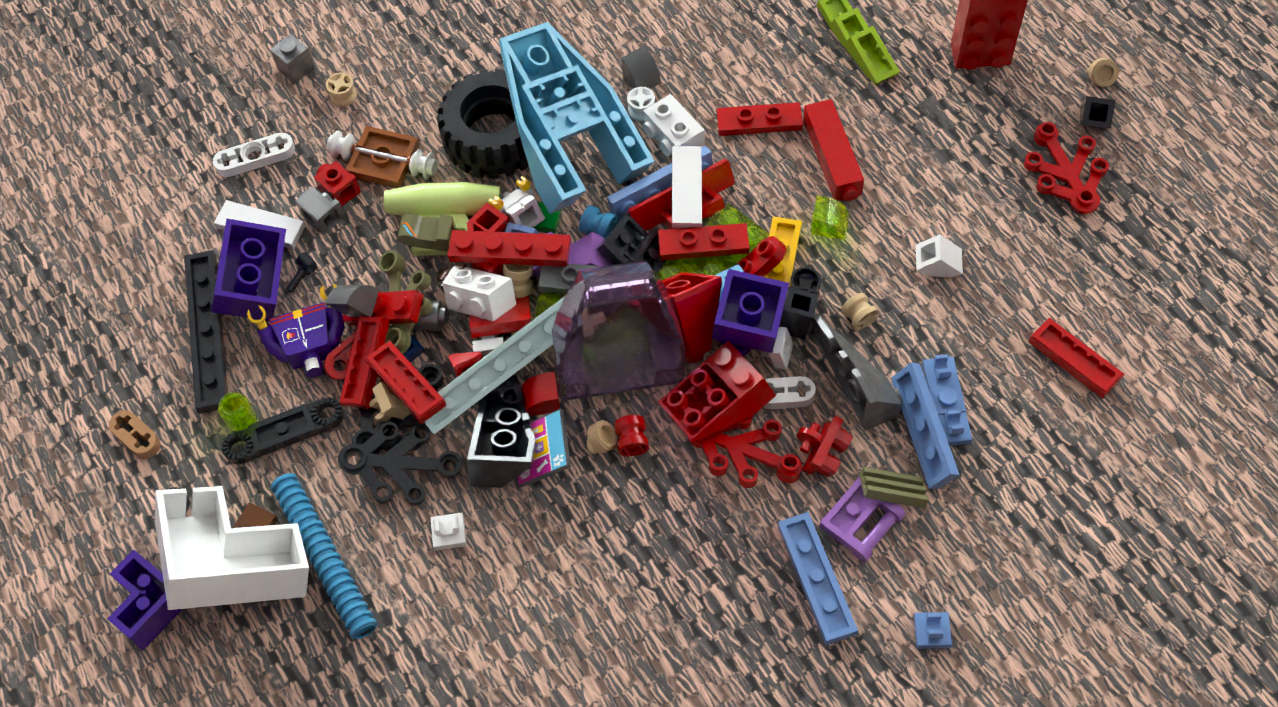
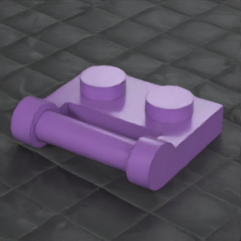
[819,476,906,562]

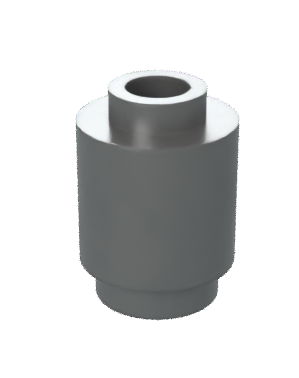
[412,301,448,331]

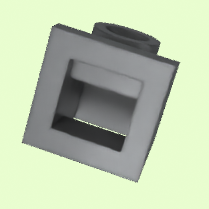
[295,187,345,234]

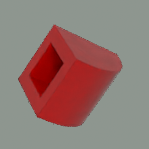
[521,371,560,416]

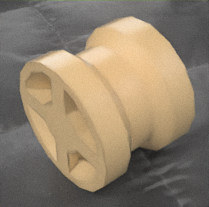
[326,72,357,107]
[841,293,880,331]

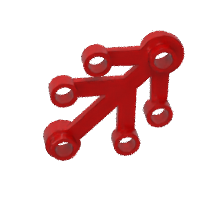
[1024,122,1109,214]
[686,416,802,488]

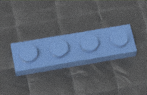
[607,146,713,220]
[891,362,960,489]
[777,512,858,645]

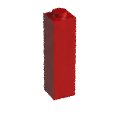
[803,99,864,202]

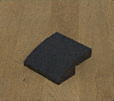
[597,213,666,281]

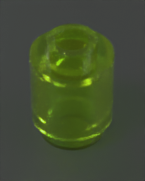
[218,392,257,432]

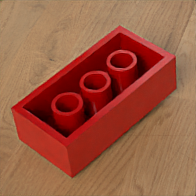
[951,0,1028,70]

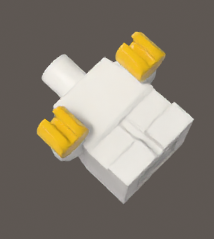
[489,176,545,227]

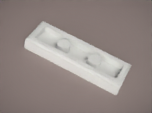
[672,146,702,228]
[214,200,306,249]

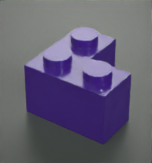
[107,549,182,651]

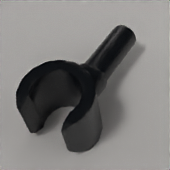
[286,252,317,292]

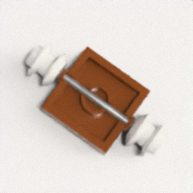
[327,126,438,188]

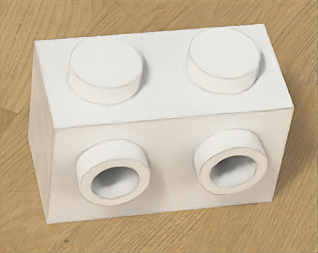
[643,94,705,157]
[442,267,516,321]

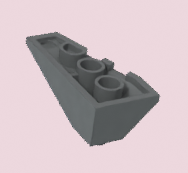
[811,314,903,430]

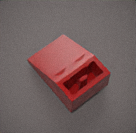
[658,341,776,442]

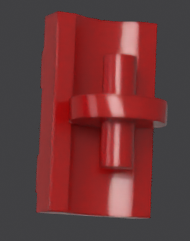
[796,415,853,477]

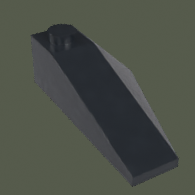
[467,374,536,488]

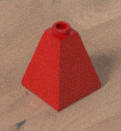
[636,272,722,362]

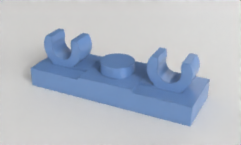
[922,354,972,446]

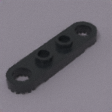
[221,396,344,464]

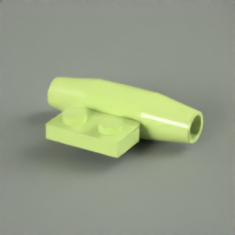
[384,182,502,256]

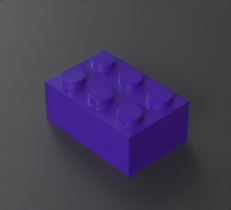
[211,218,286,321]

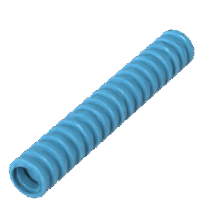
[270,473,378,639]

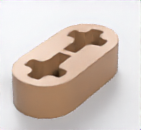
[109,410,160,459]

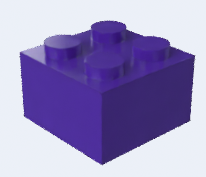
[712,269,789,353]

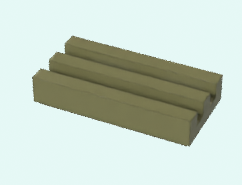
[859,467,929,508]

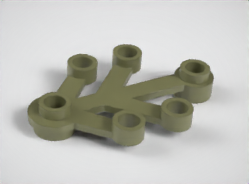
[379,250,433,354]

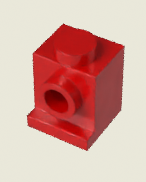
[314,161,361,207]

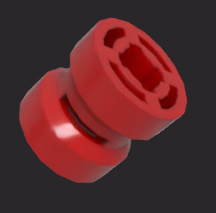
[614,415,649,457]

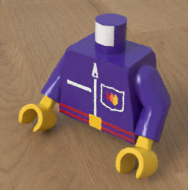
[247,284,345,377]

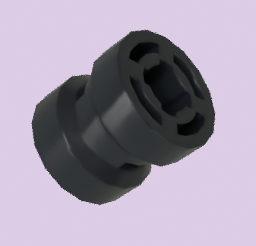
[790,267,821,300]

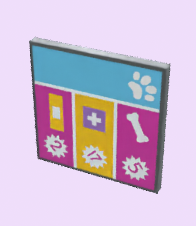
[517,409,571,488]

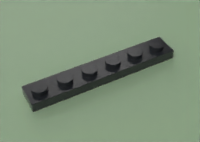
[184,250,229,414]

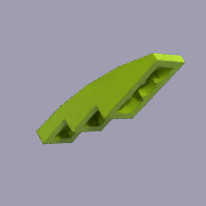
[816,0,900,85]

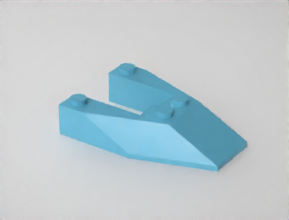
[499,22,655,214]

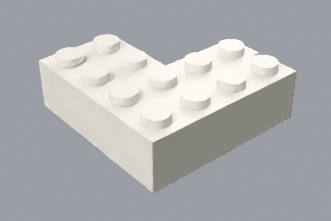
[155,486,309,610]

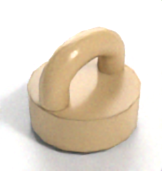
[1087,58,1119,87]
[587,420,618,454]

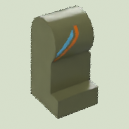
[397,214,457,252]

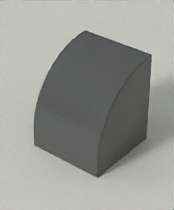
[621,46,661,89]
[325,285,379,317]

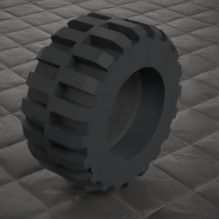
[437,69,529,179]

